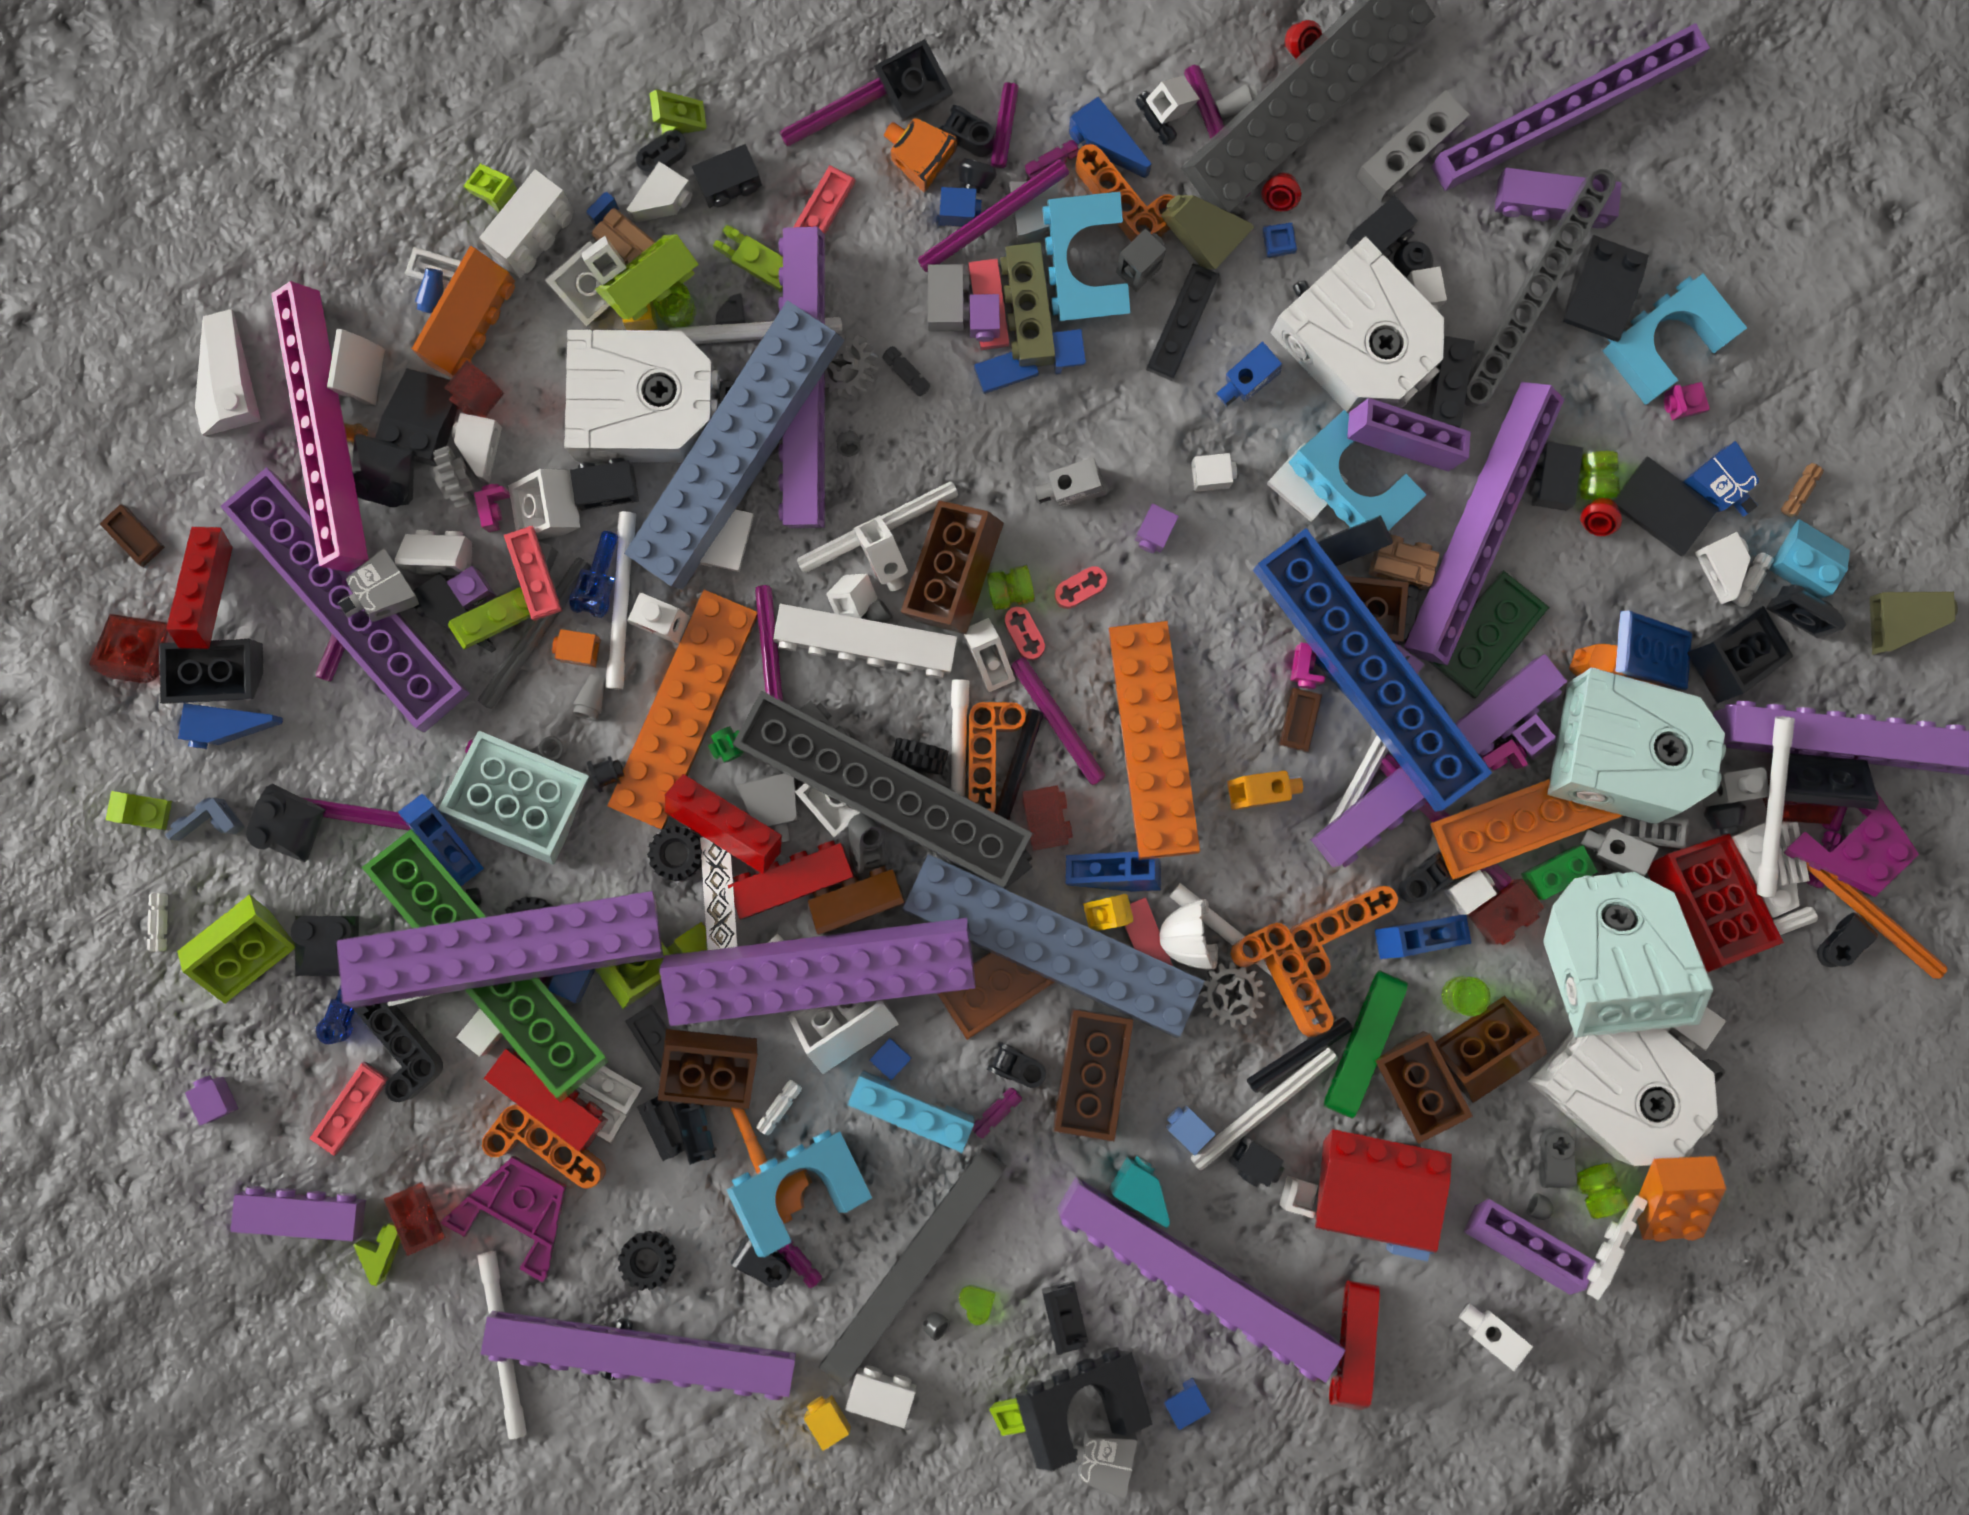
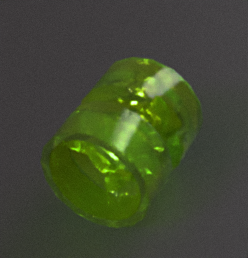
[653,281,696,328]
[1580,451,1620,500]
[986,564,1035,611]
[1441,976,1491,1017]
[1576,1163,1629,1219]

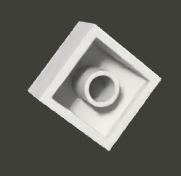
[508,469,580,540]
[395,530,473,576]

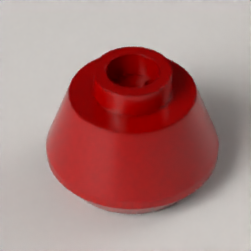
[1285,20,1322,59]
[1262,172,1302,212]
[1580,498,1622,536]

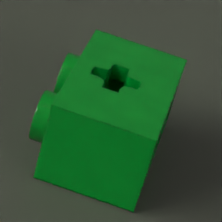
[1521,845,1598,900]

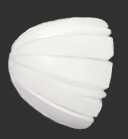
[1159,899,1218,970]

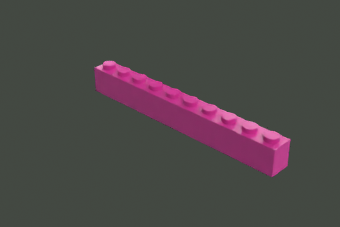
[272,281,369,572]

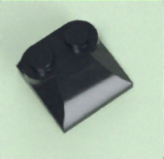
[874,39,953,122]
[352,433,414,507]
[1766,584,1846,638]
[246,783,326,862]
[291,916,359,976]

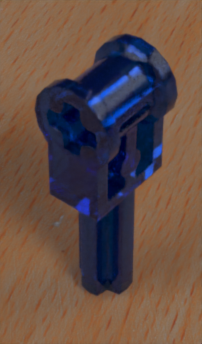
[569,531,618,618]
[316,984,355,1045]

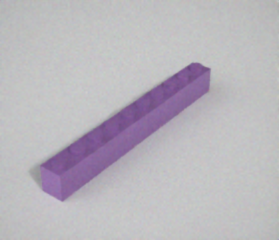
[1431,23,1710,192]
[779,226,825,529]
[1404,382,1565,665]
[1310,654,1567,868]
[480,1310,796,1400]

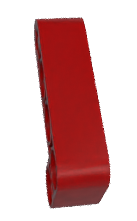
[1329,1280,1380,1410]

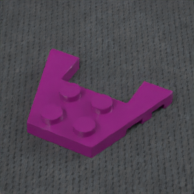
[1783,791,1919,897]
[441,1156,567,1282]

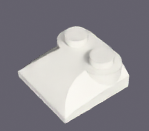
[545,241,610,326]
[795,784,860,838]

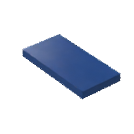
[1615,611,1692,691]

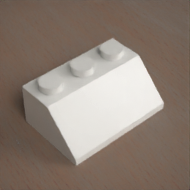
[788,999,899,1074]

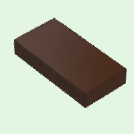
[99,504,165,567]
[1278,688,1322,753]

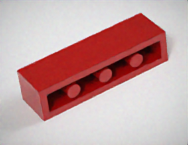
[166,527,233,649]
[665,774,782,874]
[727,840,855,919]
[483,1048,608,1152]

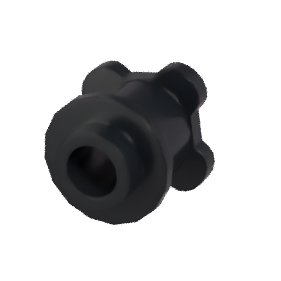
[587,756,625,793]

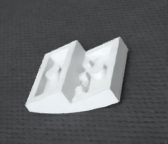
[327,329,385,406]
[1267,443,1348,522]
[700,509,754,572]
[577,1066,642,1144]

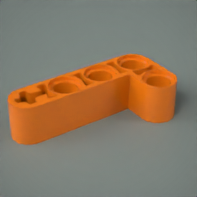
[1075,144,1175,242]
[969,702,1026,813]
[1289,886,1398,980]
[1230,923,1334,1037]
[482,1104,606,1188]

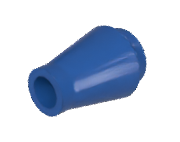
[415,268,444,313]

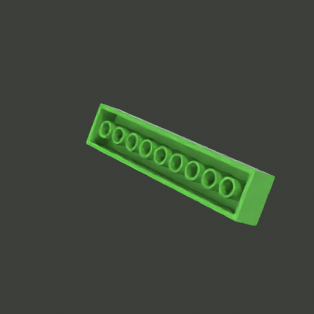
[361,829,608,1102]

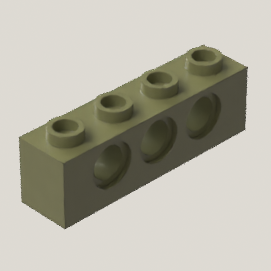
[1000,242,1055,367]

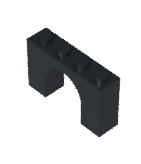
[1015,1347,1153,1472]

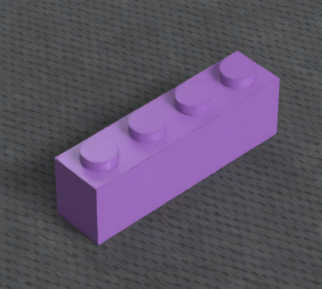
[1494,168,1622,228]
[1347,398,1471,472]
[230,1186,366,1241]
[1464,1199,1597,1295]

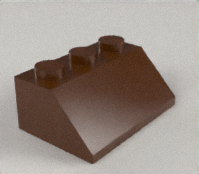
[1343,575,1409,645]
[808,866,906,935]
[1435,995,1548,1103]
[657,1029,758,1109]
[1375,1031,1473,1144]

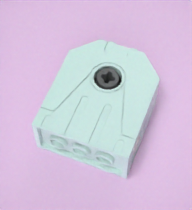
[1547,667,1726,824]
[1543,872,1713,1038]

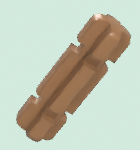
[1781,463,1824,518]

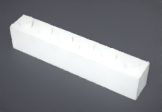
[773,604,957,678]

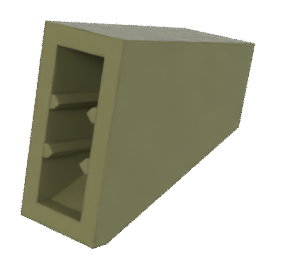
[1161,195,1254,269]
[1869,591,1958,655]

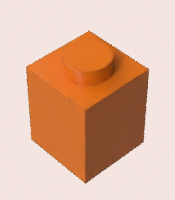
[552,629,601,668]

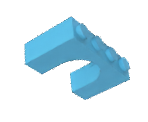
[1042,192,1131,321]
[1602,273,1747,405]
[1288,410,1426,531]
[847,1070,974,1153]
[726,1130,872,1257]

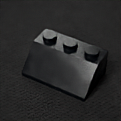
[159,639,264,704]

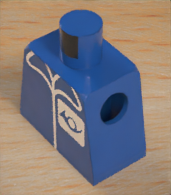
[1216,341,1282,406]
[1682,441,1759,517]

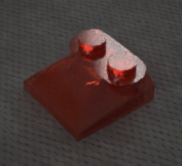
[89,614,168,683]

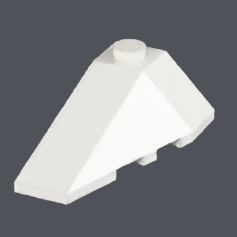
[195,309,261,436]

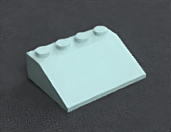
[438,731,590,865]

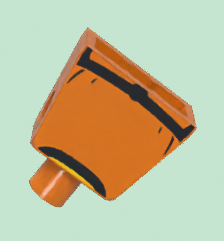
[884,118,957,192]

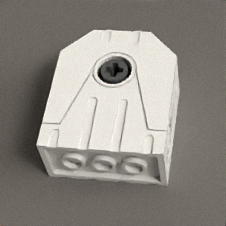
[1270,236,1444,413]
[564,330,723,463]
[1528,1028,1718,1166]

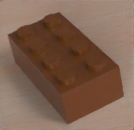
[900,500,1004,635]
[1053,1008,1134,1141]

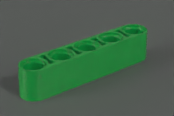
[1323,970,1408,1119]

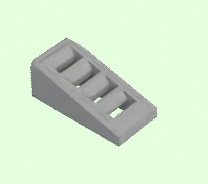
[1624,816,1689,850]

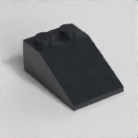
[1562,235,1649,342]
[375,368,465,466]
[1687,606,1794,704]

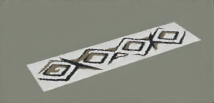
[700,837,737,950]

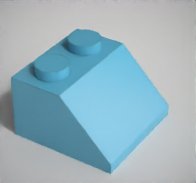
[1769,519,1850,599]

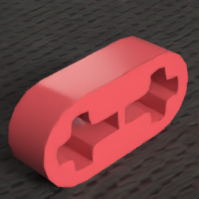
[1054,566,1107,609]
[1004,606,1045,661]

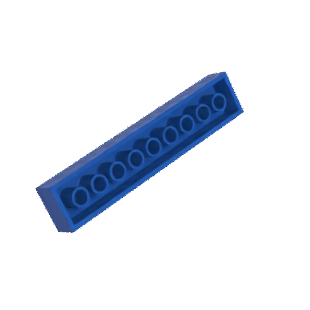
[1253,528,1492,812]

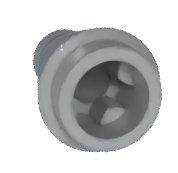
[1216,84,1258,119]
[573,674,606,721]

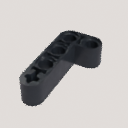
[352,1002,443,1102]

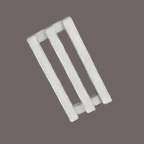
[405,247,461,289]
[1777,822,1810,886]

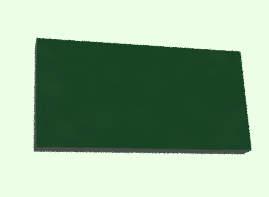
[1428,570,1550,699]

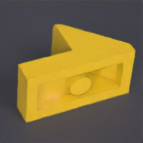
[1083,894,1134,931]

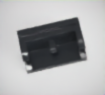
[1042,1281,1088,1355]

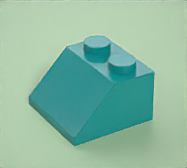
[1109,1156,1170,1228]

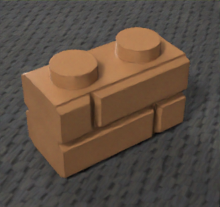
[591,208,655,265]
[1368,535,1440,590]

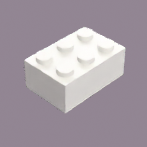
[479,169,575,278]

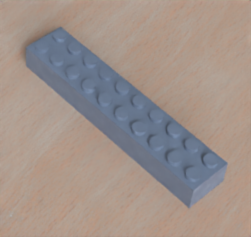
[624,300,845,590]
[903,854,1204,1038]

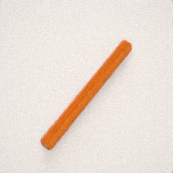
[1806,862,1948,979]

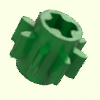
[708,726,744,763]

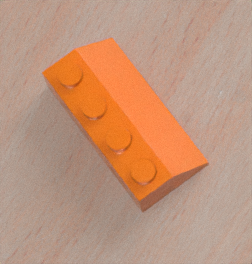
[412,246,515,382]

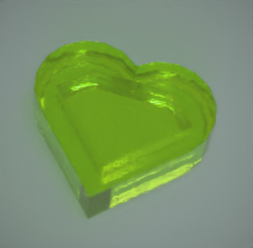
[958,1285,996,1325]

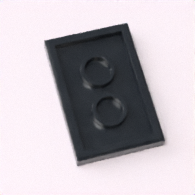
[1613,456,1719,557]
[1784,753,1879,810]

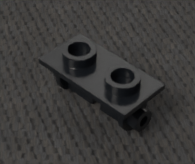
[637,1096,685,1161]
[673,1103,717,1165]

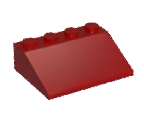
[1647,833,1784,973]
[1315,1129,1452,1253]

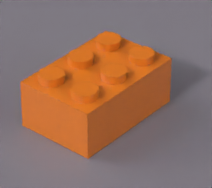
[1637,1156,1726,1242]

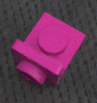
[1664,382,1710,421]
[474,484,510,533]
[1290,642,1326,689]
[1481,739,1528,771]

